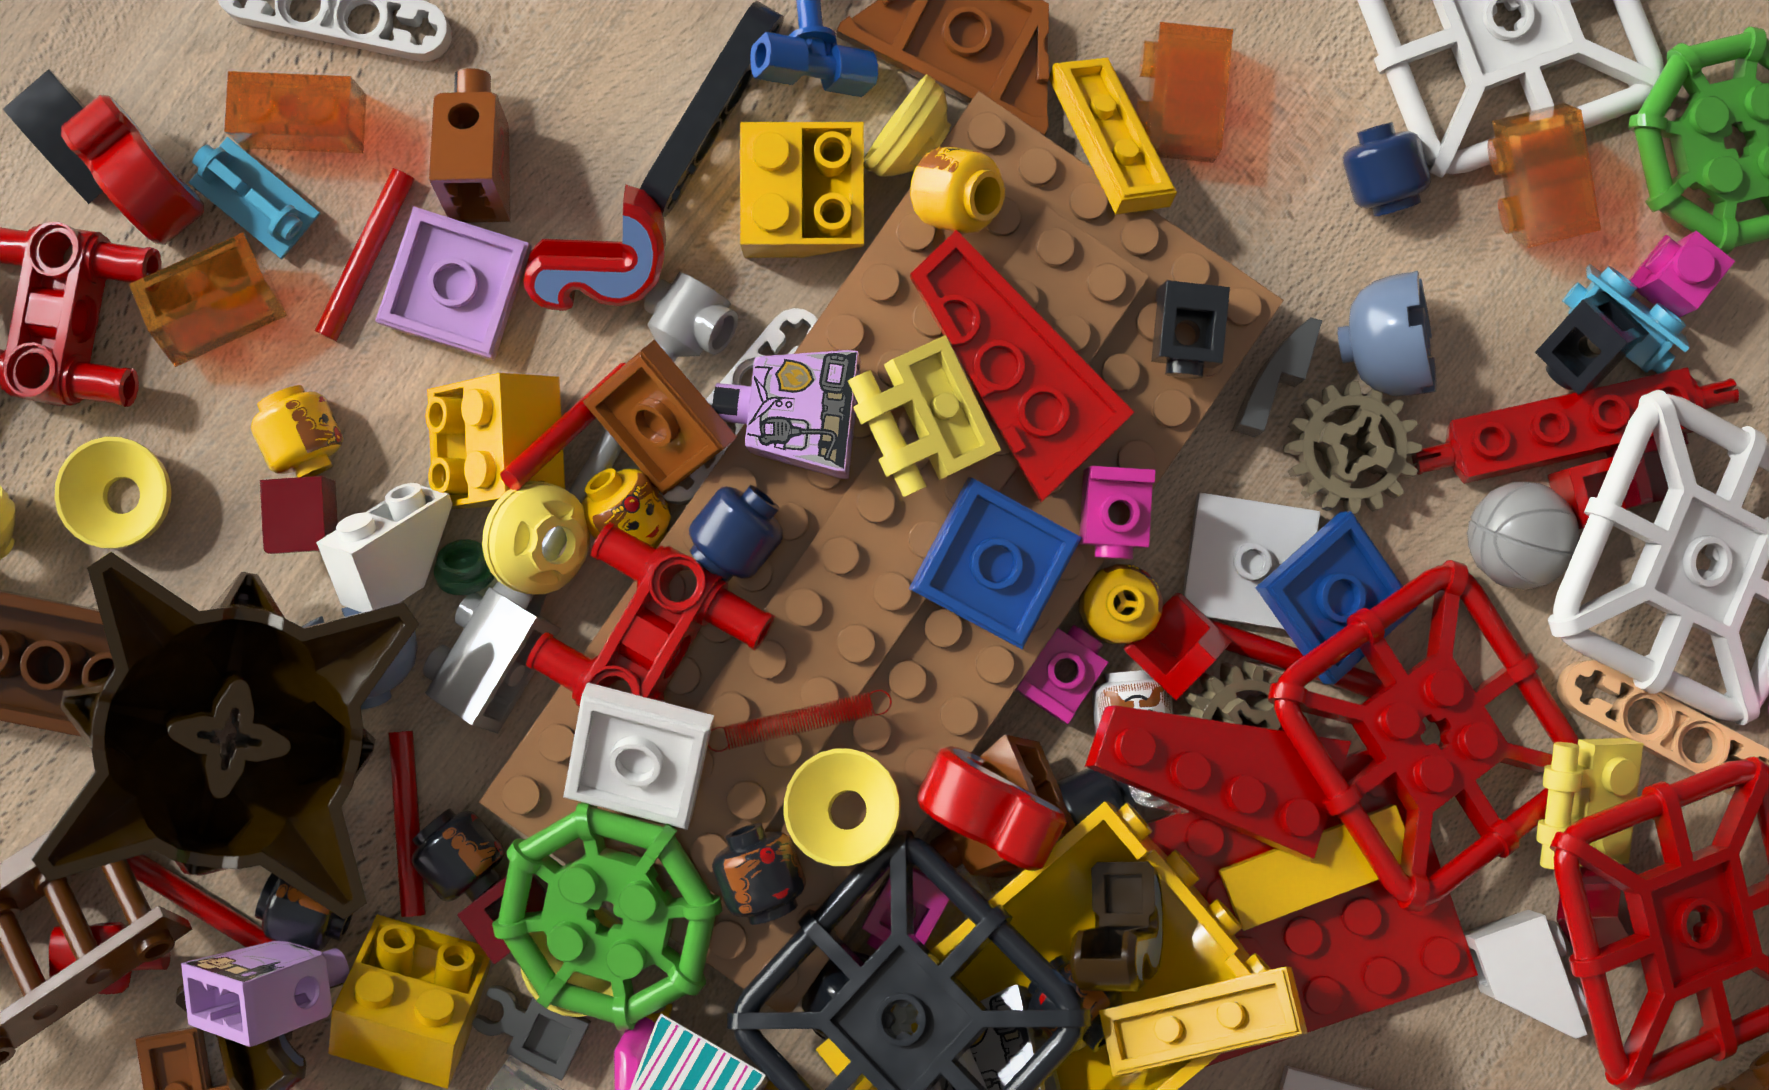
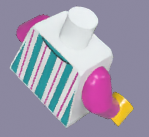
[614,1003,779,1090]

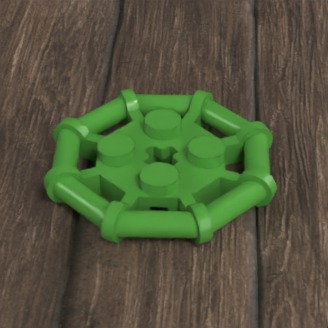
[1628,27,1769,254]
[492,802,722,1031]

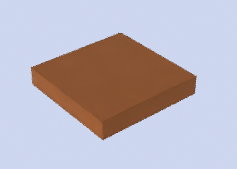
[583,339,737,495]

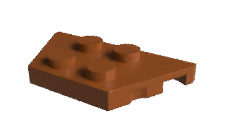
[836,0,1049,136]

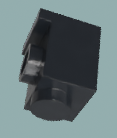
[1151,280,1230,379]
[1535,291,1649,395]

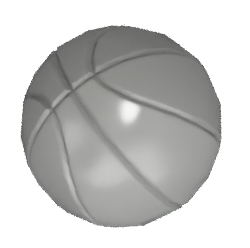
[1467,482,1580,590]

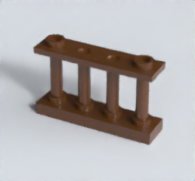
[0,828,193,1065]

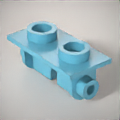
[188,137,321,259]
[1562,264,1690,374]

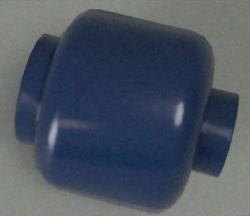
[1343,122,1431,216]
[689,485,783,581]

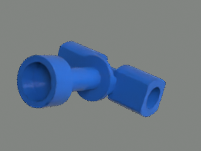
[750,0,878,97]

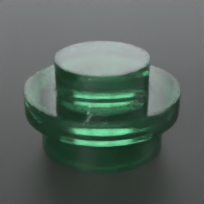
[434,539,494,595]

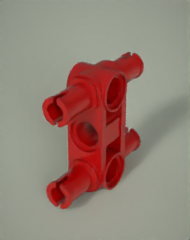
[0,222,162,407]
[526,522,775,707]

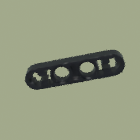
[640,0,784,217]

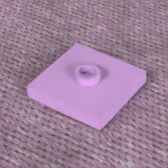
[375,206,532,361]

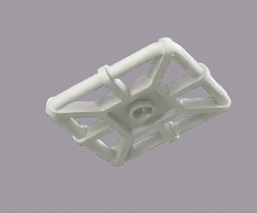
[1357,0,1664,178]
[1548,389,1769,725]

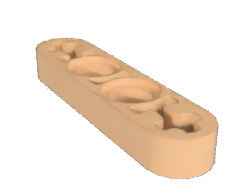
[1557,660,1769,796]

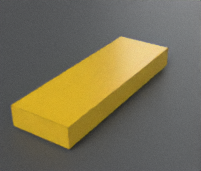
[1049,57,1177,215]
[1218,804,1405,931]
[1099,966,1308,1076]

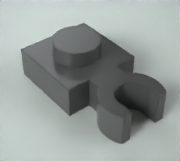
[472,985,591,1081]

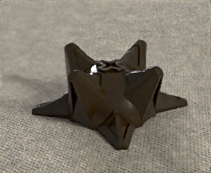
[31,552,419,920]

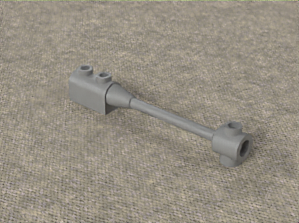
[423,272,738,734]

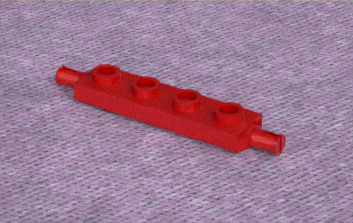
[1412,367,1739,484]

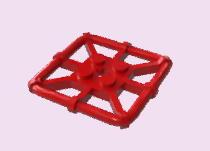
[1268,560,1579,912]
[1549,756,1769,1090]

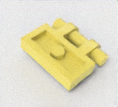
[848,335,1001,497]
[1536,738,1644,870]

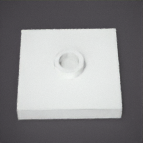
[1182,493,1320,630]
[563,682,714,830]

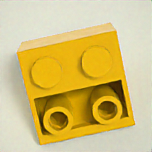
[740,122,864,258]
[425,373,565,509]
[328,914,492,1089]

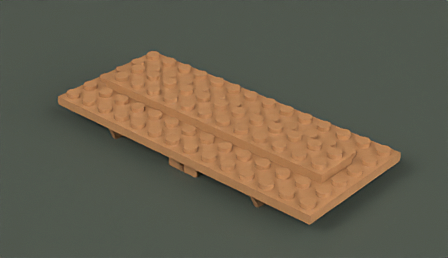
[479,91,1284,1012]

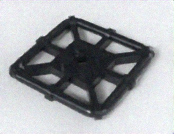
[727,830,1091,1090]

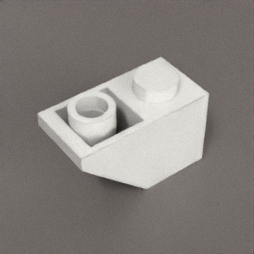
[316,483,452,613]
[1464,910,1588,1039]

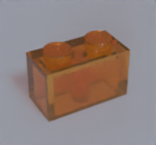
[1136,22,1233,163]
[224,71,367,154]
[1487,103,1601,248]
[129,232,287,367]

